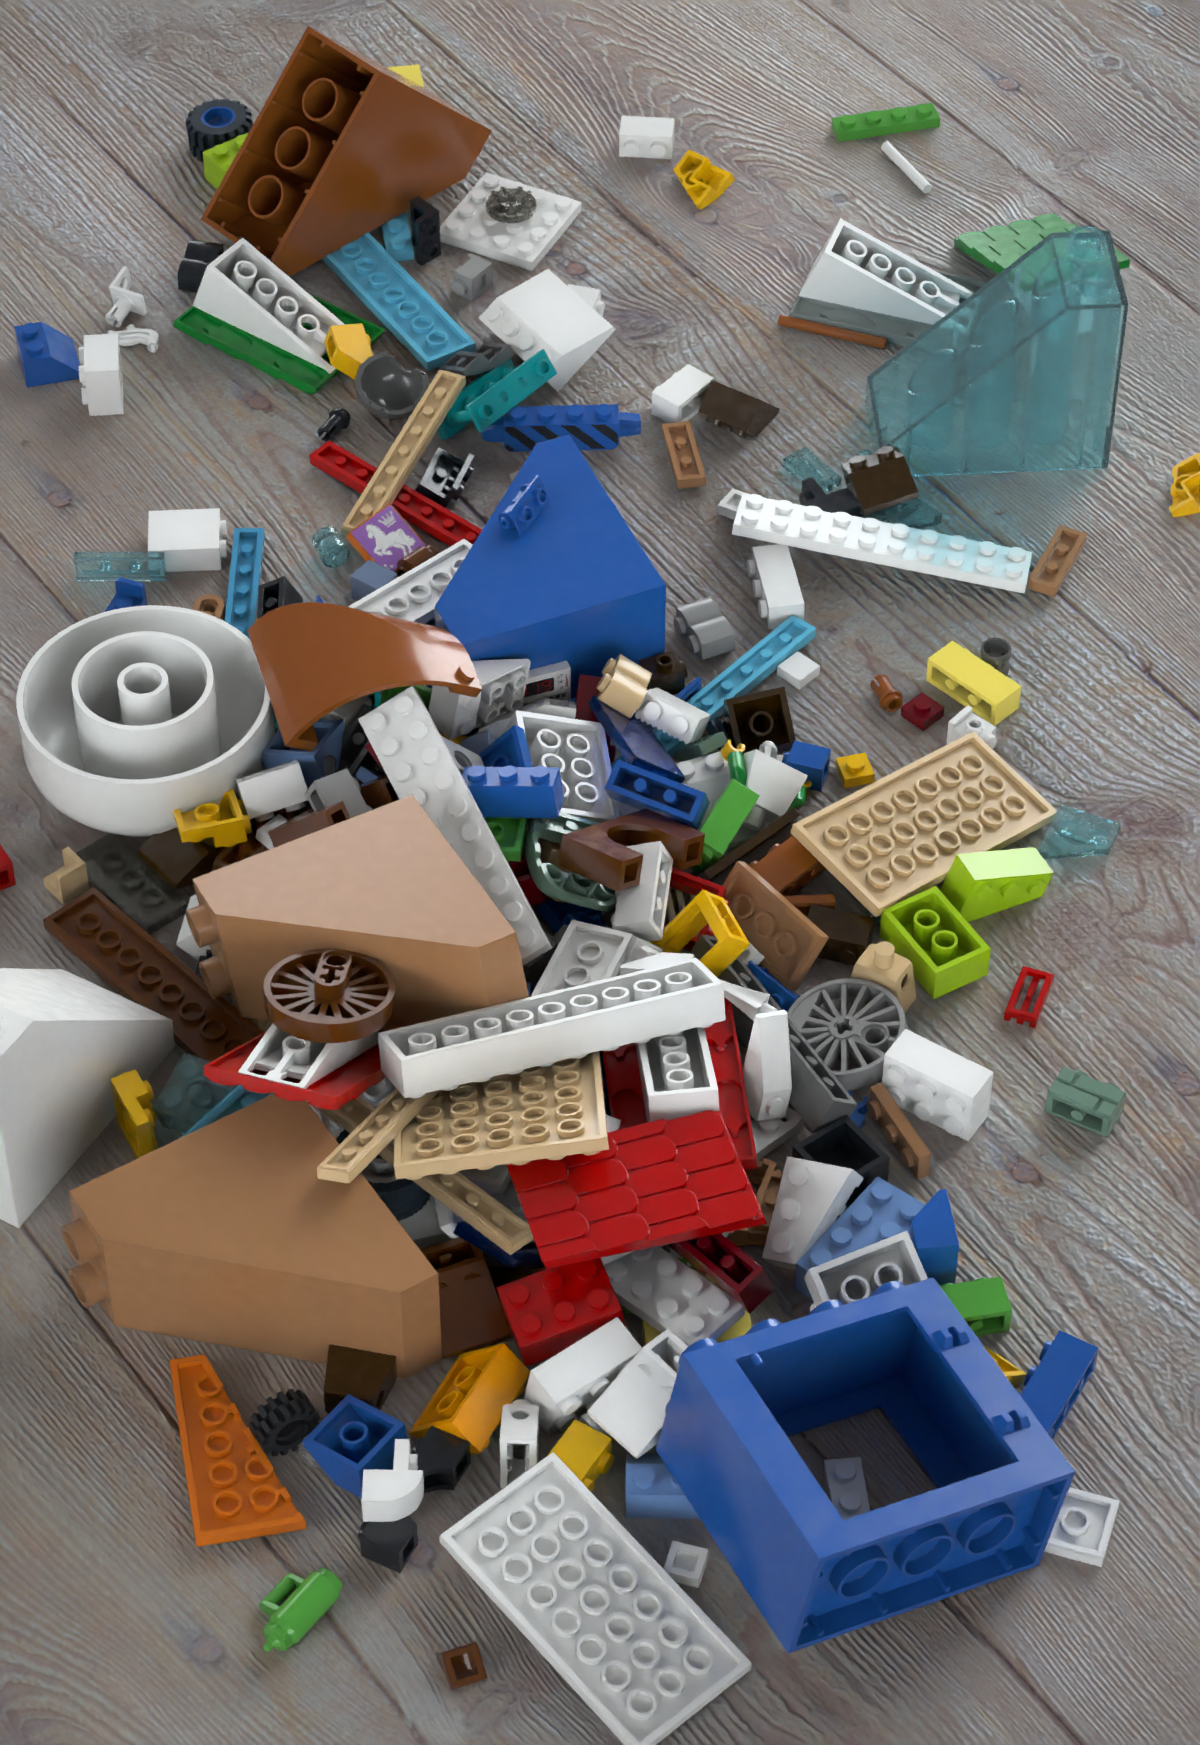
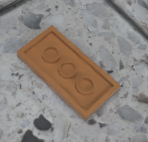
[722,861,829,990]

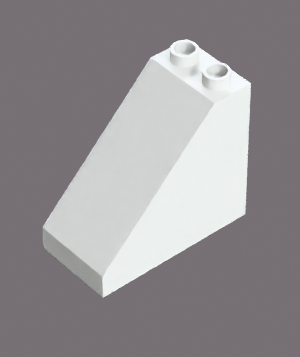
[0,968,175,1228]

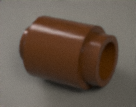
[397,545,439,576]

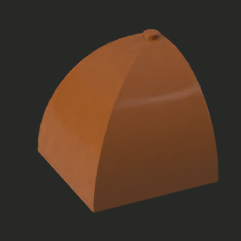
[248,602,482,751]

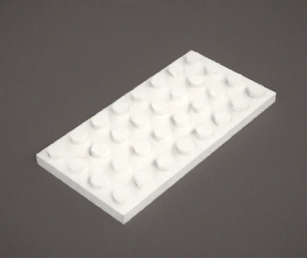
[439,1452,752,1745]

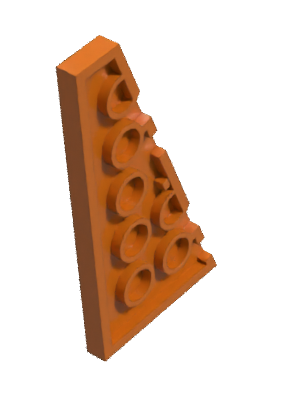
[169,1354,306,1547]

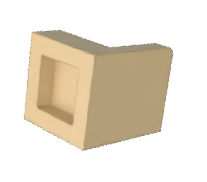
[43,846,89,905]

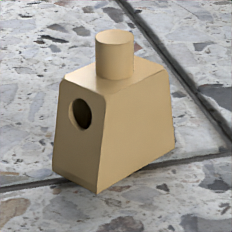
[850,941,916,1014]

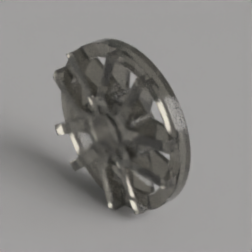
[486,186,537,223]

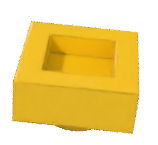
[835,752,875,788]

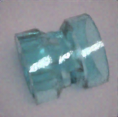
[312,526,350,568]

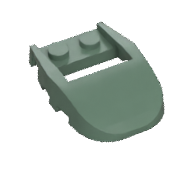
[525,812,617,912]

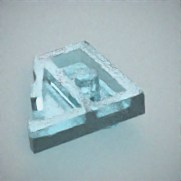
[860,498,942,529]

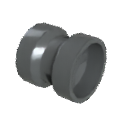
[981,637,1011,676]

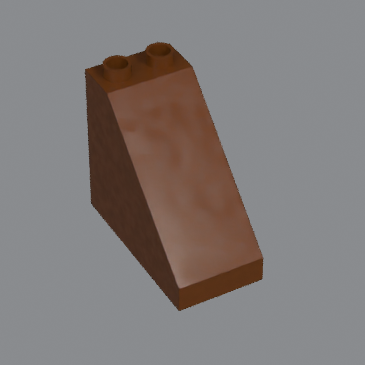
[201,26,491,276]

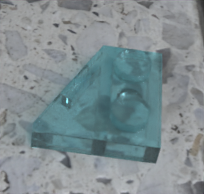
[1038,804,1120,859]

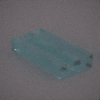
[782,447,842,492]

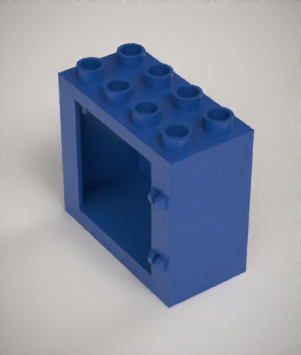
[656,1277,1075,1654]

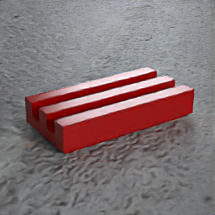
[1004,966,1054,1028]

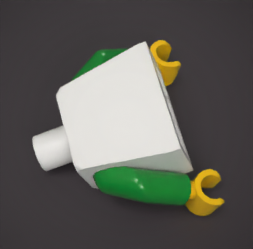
[721,740,812,831]

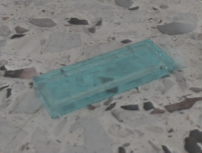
[74,552,167,581]

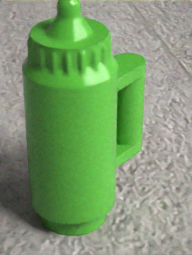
[259,1568,343,1652]

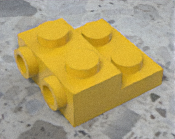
[173,789,252,848]
[110,1069,158,1158]

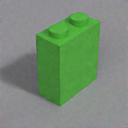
[691,778,760,873]

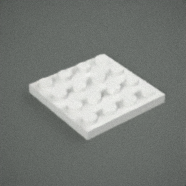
[440,172,582,271]

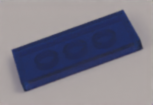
[588,695,685,784]

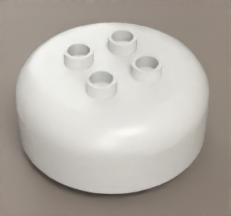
[16,605,275,837]

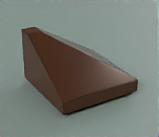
[437,1642,488,1690]

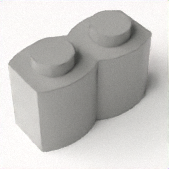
[674,597,735,660]

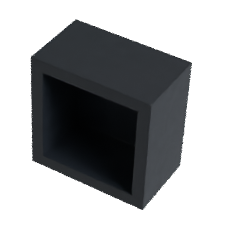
[792,1115,890,1209]

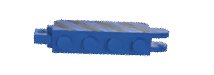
[481,404,641,452]

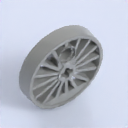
[787,979,909,1091]

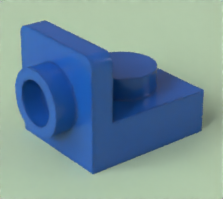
[105,577,147,612]

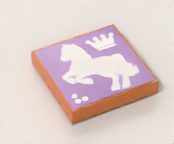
[346,503,426,573]

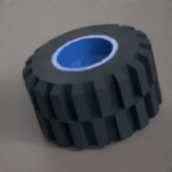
[186,98,253,162]

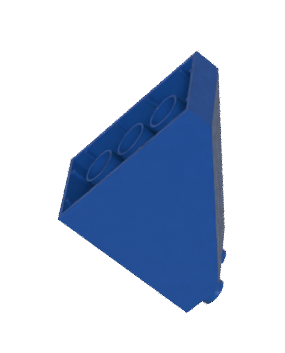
[426,435,666,732]

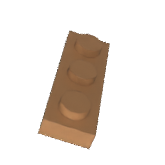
[661,421,706,489]
[1027,525,1087,597]
[866,1082,931,1180]

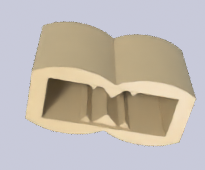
[596,654,652,719]

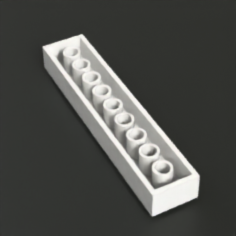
[378,958,725,1098]

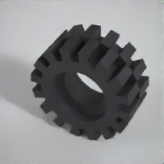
[249,1389,320,1457]

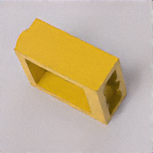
[650,890,750,977]

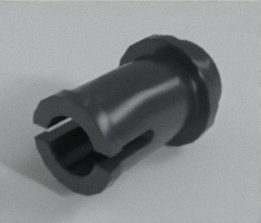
[317,408,351,442]

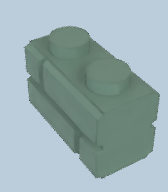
[1045,1067,1126,1137]

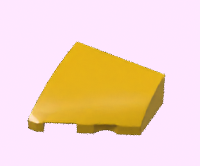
[673,149,735,210]
[1169,453,1200,517]

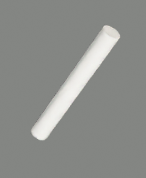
[881,142,932,194]

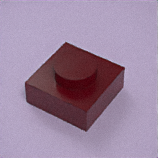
[901,692,945,731]

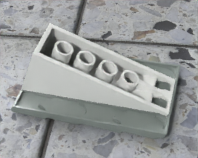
[788,219,993,357]

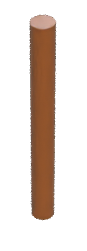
[778,314,888,349]

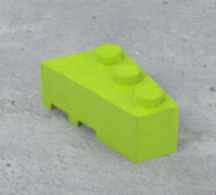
[940,847,1054,922]

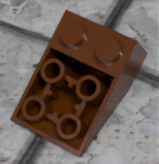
[421,1233,511,1359]

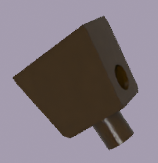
[324,1344,397,1413]

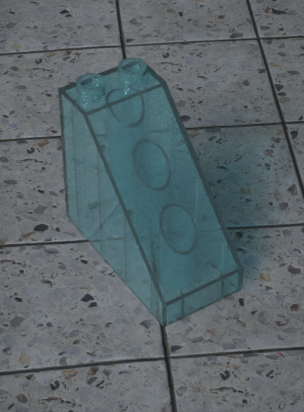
[865,226,1128,477]

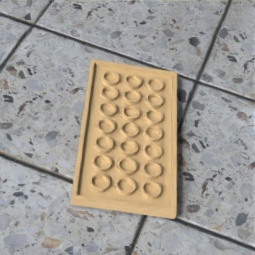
[790,731,1058,917]

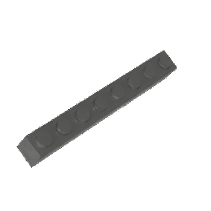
[689,934,858,1134]

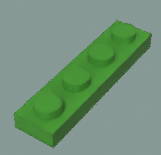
[831,103,940,142]

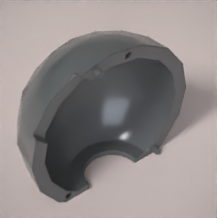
[355,352,429,420]

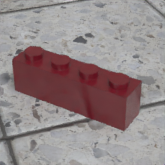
[667,1233,775,1314]

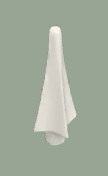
[719,979,778,1021]

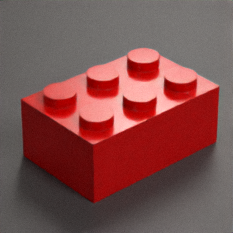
[497,1258,625,1366]

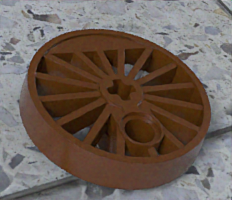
[263,949,396,1043]

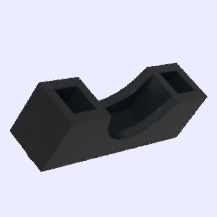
[358,1426,471,1573]

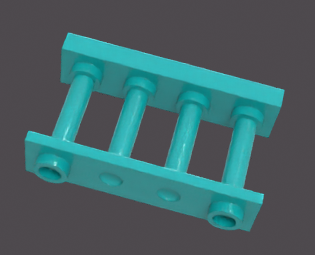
[437,349,557,440]

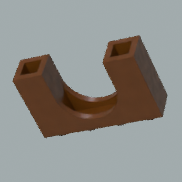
[268,775,399,848]
[558,809,705,892]

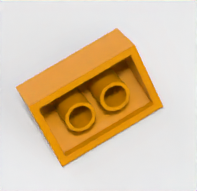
[409,1343,530,1454]

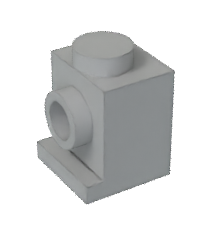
[451,253,493,302]

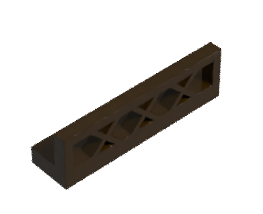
[699,807,800,886]

